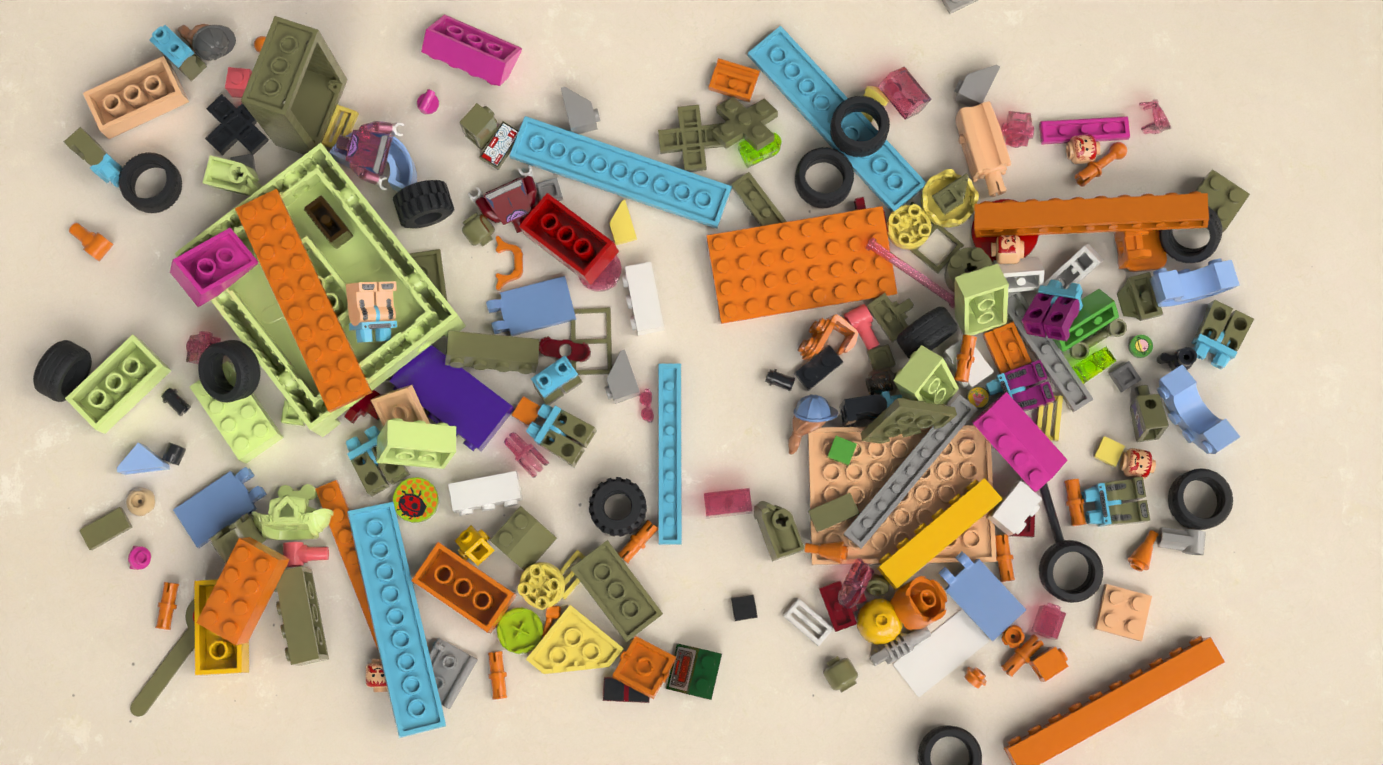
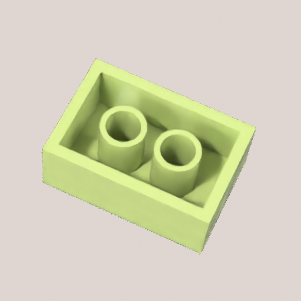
[955,264,1009,335]
[893,345,959,406]
[377,418,456,469]

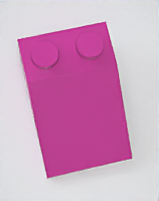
[170,228,259,307]

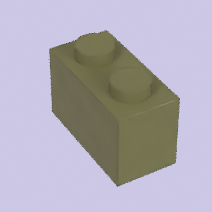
[459,103,498,150]

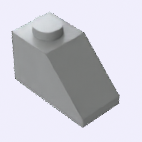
[954,65,1000,107]
[561,87,600,134]
[604,349,640,404]

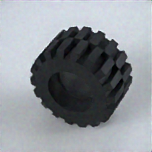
[393,180,455,228]
[589,477,647,537]

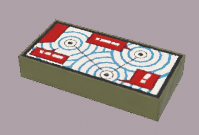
[479,121,519,170]

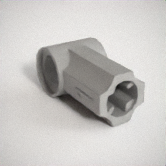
[1157,527,1206,555]

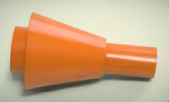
[1128,530,1158,572]
[804,541,848,564]

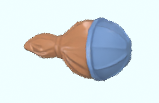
[788,394,838,455]

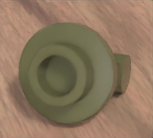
[866,573,889,596]

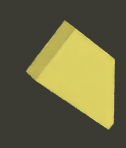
[609,200,637,246]

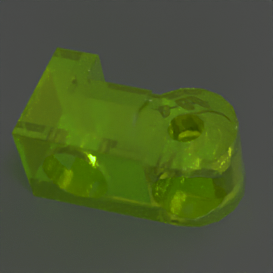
[738,133,782,168]
[1072,346,1117,384]

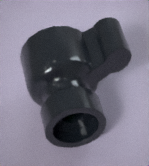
[1157,347,1197,371]

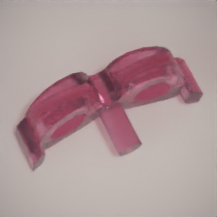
[640,389,654,423]

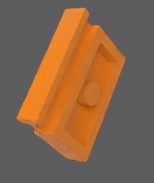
[709,58,760,102]
[982,322,1032,374]

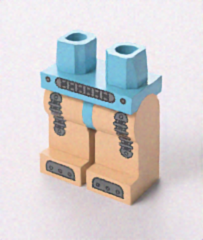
[346,281,397,343]

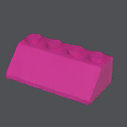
[421,14,522,86]
[971,392,1068,493]

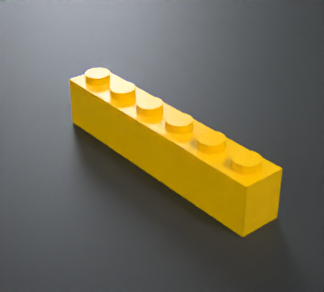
[877,478,1003,590]

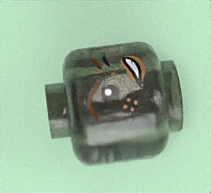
[865,367,897,396]

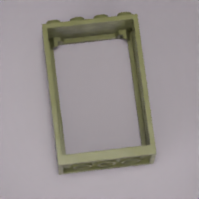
[241,16,347,155]

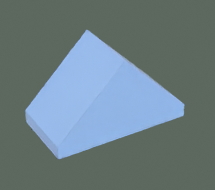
[117,442,170,475]

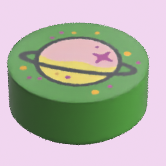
[1129,335,1153,358]

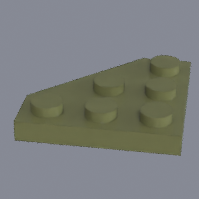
[860,398,957,444]

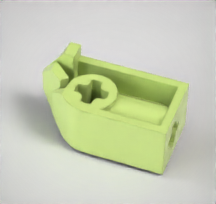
[203,155,262,196]

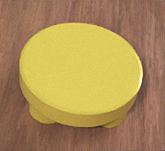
[887,204,931,250]
[518,562,565,610]

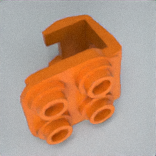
[1114,230,1167,272]
[797,314,858,360]

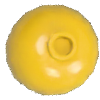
[856,598,903,645]

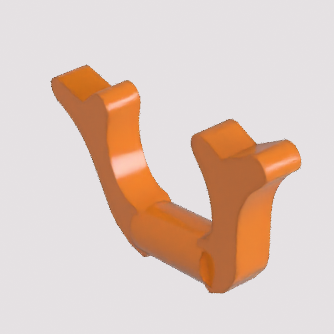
[496,236,523,291]

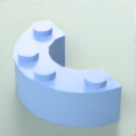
[329,129,417,192]
[1150,258,1240,307]
[1157,365,1240,454]

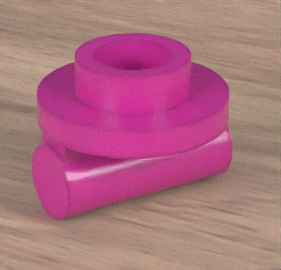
[417,89,439,114]
[128,546,151,570]

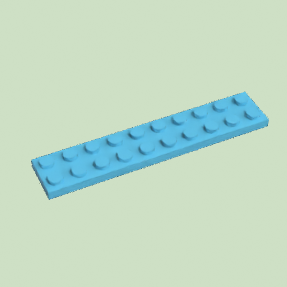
[748,26,926,212]
[509,116,732,229]
[347,502,446,738]

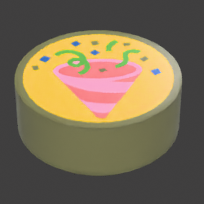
[966,386,990,410]

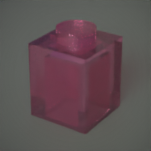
[1031,603,1066,640]

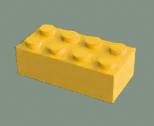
[194,579,249,675]

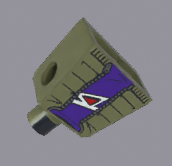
[1130,385,1169,442]

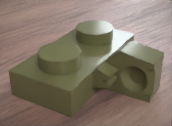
[866,293,914,343]

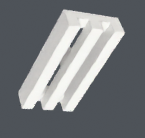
[784,598,834,646]

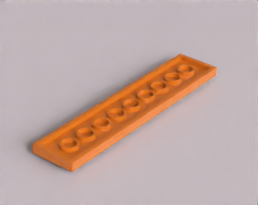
[235,189,372,413]

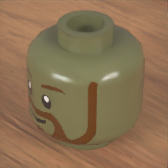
[462,212,495,247]

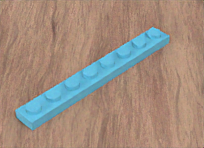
[659,364,682,545]

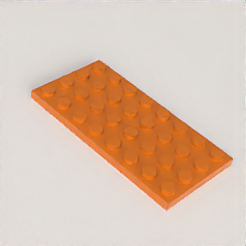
[706,206,897,324]

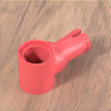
[844,304,880,350]
[283,542,329,567]

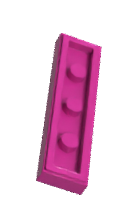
[1039,116,1130,145]

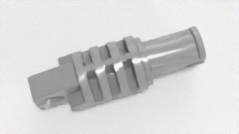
[870,626,931,666]

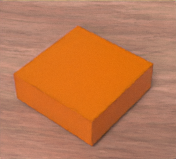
[512,396,541,426]

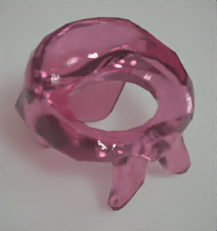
[1139,99,1171,134]

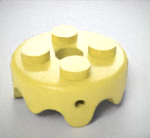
[921,169,979,228]

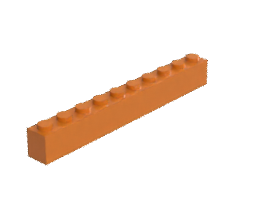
[974,191,1209,237]
[1004,636,1225,765]

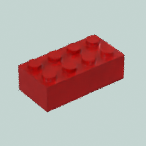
[519,193,619,285]

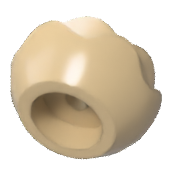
[126,487,155,516]

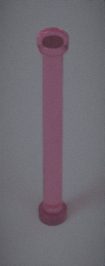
[865,237,955,308]

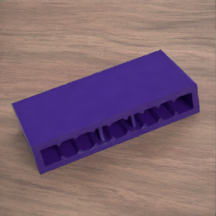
[390,345,515,452]

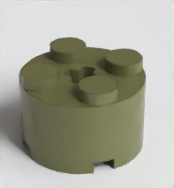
[944,247,993,292]
[209,513,266,564]

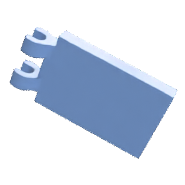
[486,276,576,336]
[173,467,267,548]
[938,551,1026,641]

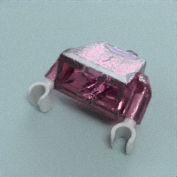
[336,121,404,190]

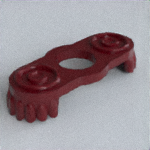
[539,336,591,362]

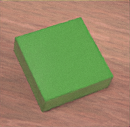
[827,436,857,466]

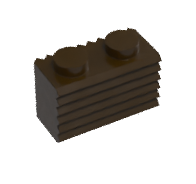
[304,195,353,249]

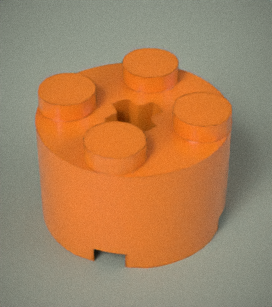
[891,576,947,630]

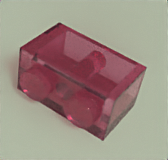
[878,66,932,120]
[704,488,752,519]

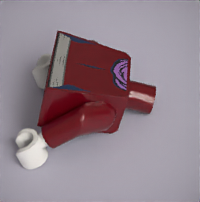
[468,166,537,233]

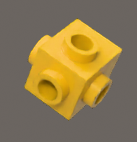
[454,525,495,566]

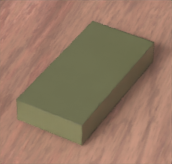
[808,493,860,533]
[79,507,133,550]

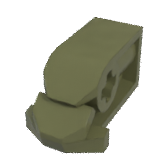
[754,501,805,562]

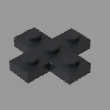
[205,94,269,156]

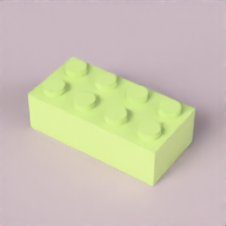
[65,335,172,434]
[190,361,284,463]

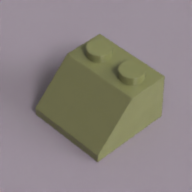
[490,506,557,570]

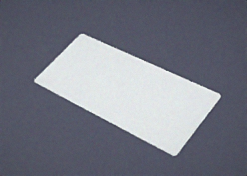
[893,609,989,697]

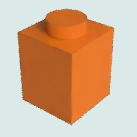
[1029,646,1069,682]

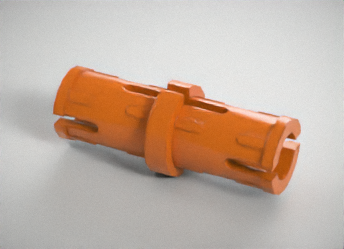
[954,335,977,382]
[1064,479,1086,526]
[618,520,659,563]
[995,534,1015,582]
[155,582,179,630]
[1001,634,1044,677]
[488,651,507,700]

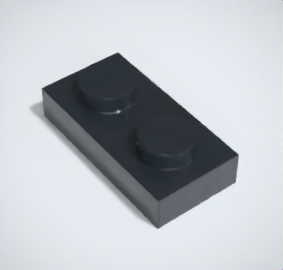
[794,345,843,391]

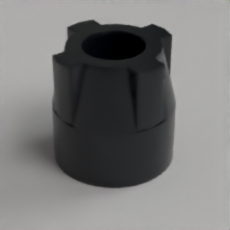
[162,442,186,466]

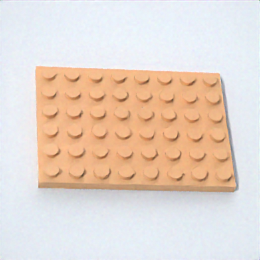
[808,425,997,565]

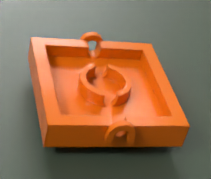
[613,636,676,699]

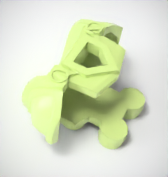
[251,484,334,540]

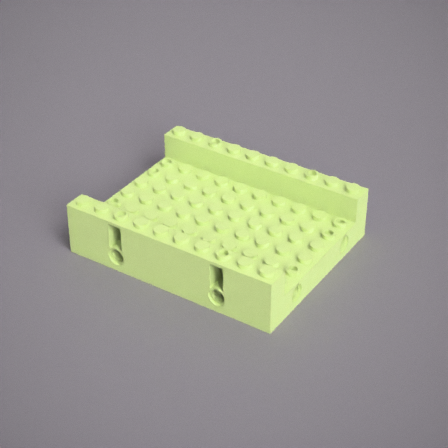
[175,143,466,437]

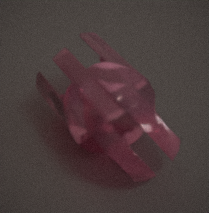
[504,432,549,478]
[837,558,875,609]

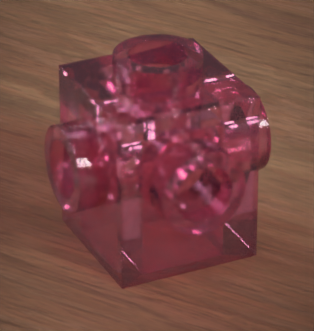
[1001,111,1034,148]
[186,331,221,365]

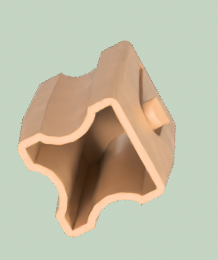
[955,101,1011,197]

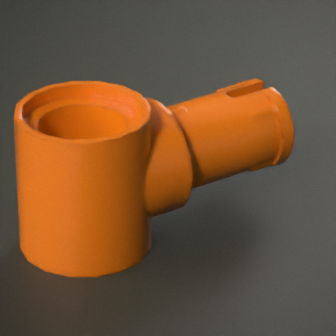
[69,223,114,262]

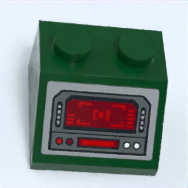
[666,643,722,700]

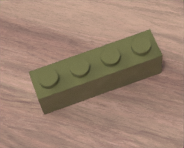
[445,330,539,374]

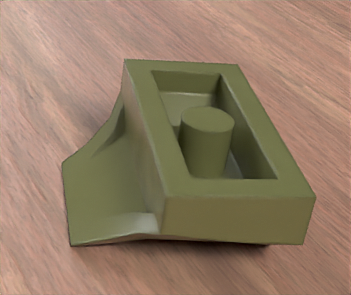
[1117,272,1163,321]

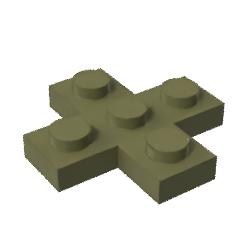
[712,96,778,151]
[658,105,723,172]

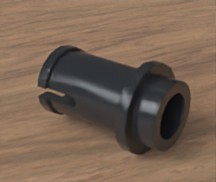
[765,369,795,391]
[161,388,191,416]

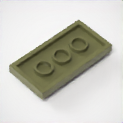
[570,540,663,642]

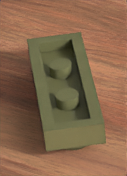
[731,172,787,226]

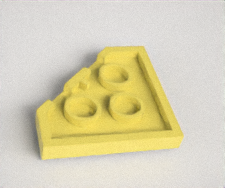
[526,605,624,674]

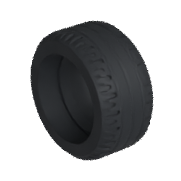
[830,96,890,157]
[795,147,854,208]
[119,152,182,213]
[1159,207,1223,264]
[897,306,958,359]
[33,340,92,402]
[198,340,261,402]
[1168,468,1233,530]
[1039,540,1103,603]
[918,725,982,765]

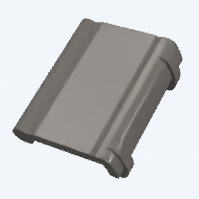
[429,638,478,709]

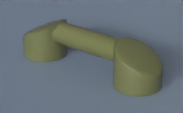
[1069,319,1127,360]

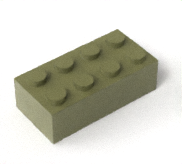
[274,566,329,666]

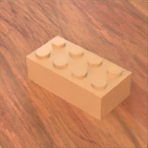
[83,56,189,139]

